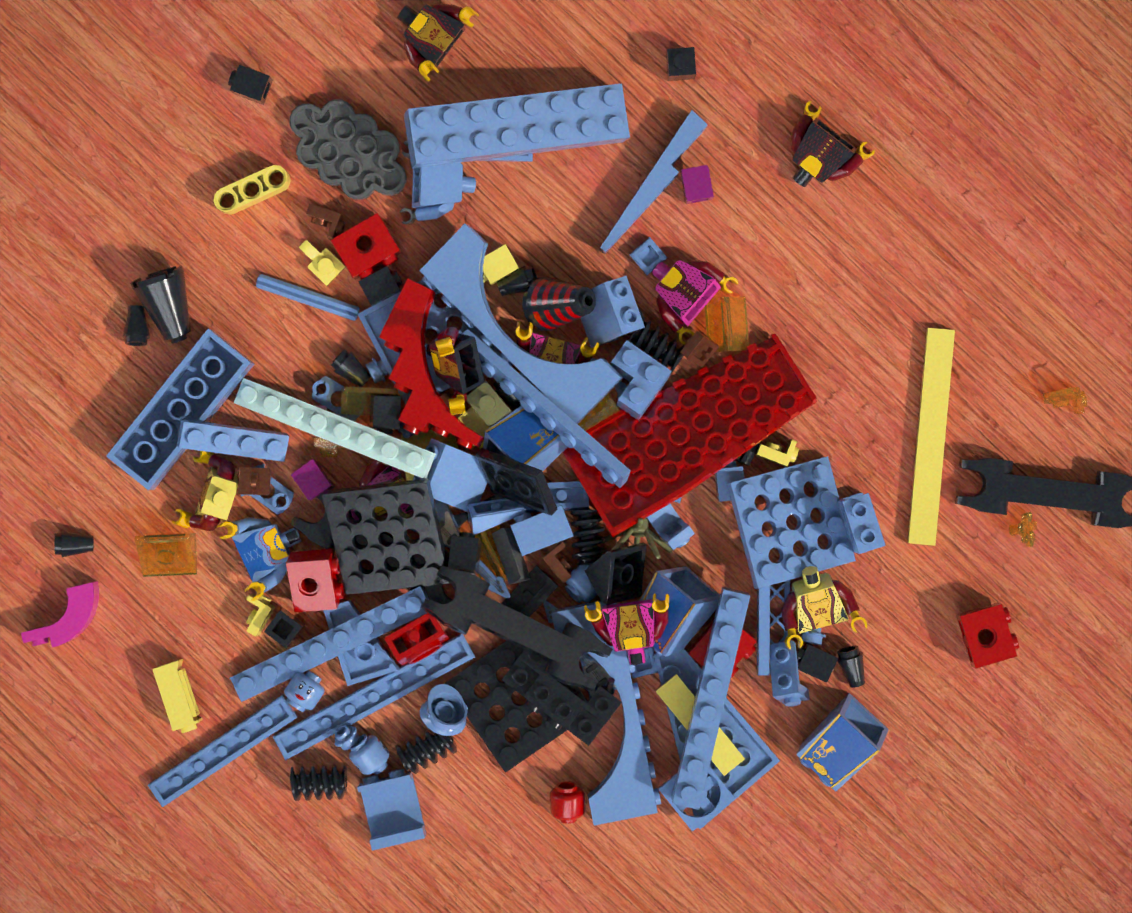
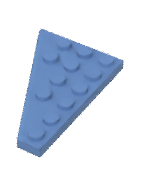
[654,649,780,829]

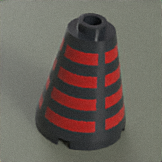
[522,277,596,331]

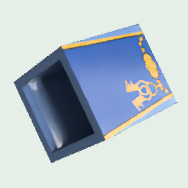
[483,406,567,471]
[640,566,720,657]
[796,693,889,792]

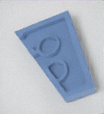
[323,600,400,686]

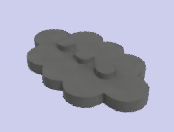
[289,99,407,200]

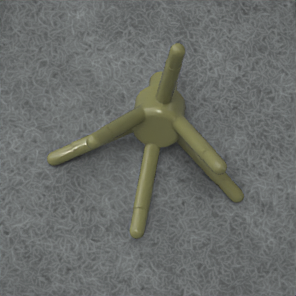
[602,518,672,559]

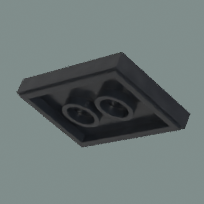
[476,448,557,516]

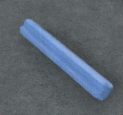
[256,274,360,321]

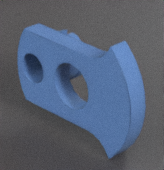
[312,376,366,421]
[240,464,294,515]

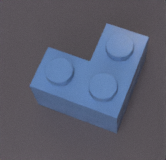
[610,340,672,421]
[510,505,574,556]

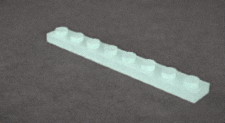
[234,378,436,479]

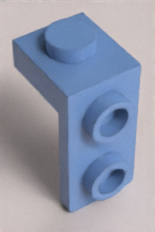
[647,504,695,550]
[769,640,810,706]

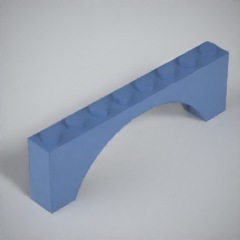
[419,223,623,424]
[551,600,661,826]

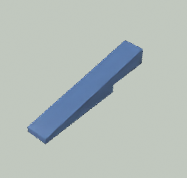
[600,110,708,254]

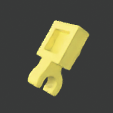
[299,240,346,286]

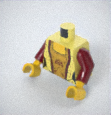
[172,451,239,531]
[782,566,867,649]

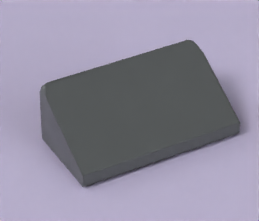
[492,527,531,585]

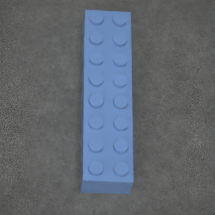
[404,83,630,169]

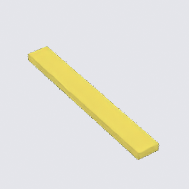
[907,328,955,546]

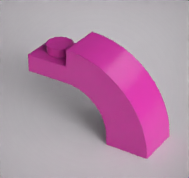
[21,581,99,648]

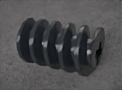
[628,320,685,375]
[571,509,605,565]
[396,730,457,774]
[290,765,347,801]

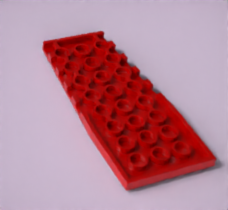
[563,334,817,537]

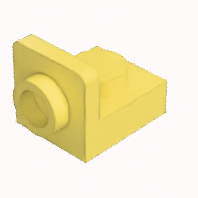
[755,439,799,467]
[246,594,275,637]

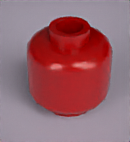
[550,781,586,824]

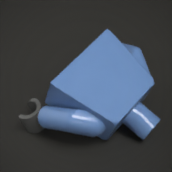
[400,140,476,225]

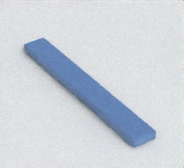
[273,633,475,760]

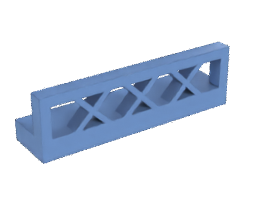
[757,580,790,675]

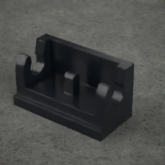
[501,565,558,617]

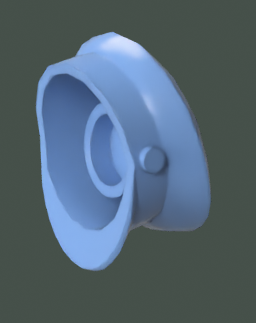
[420,684,468,736]

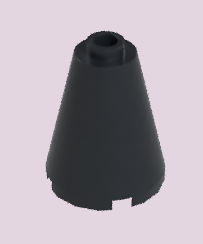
[131,265,191,343]

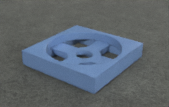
[658,767,735,832]

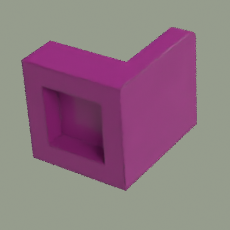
[680,165,714,204]
[291,459,335,501]

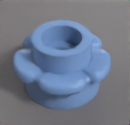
[365,358,388,384]
[801,628,826,645]
[335,725,359,750]

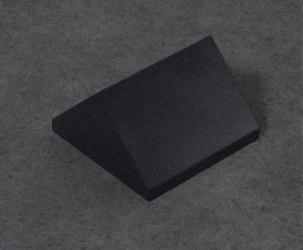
[585,543,646,605]

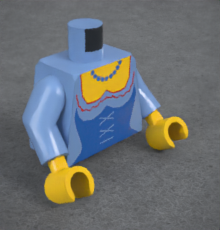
[217,517,302,601]

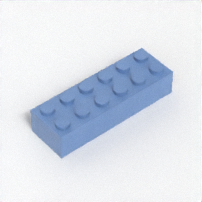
[106,329,255,490]

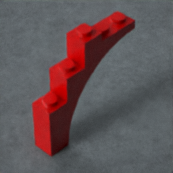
[379,278,484,449]

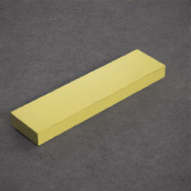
[655,674,745,776]

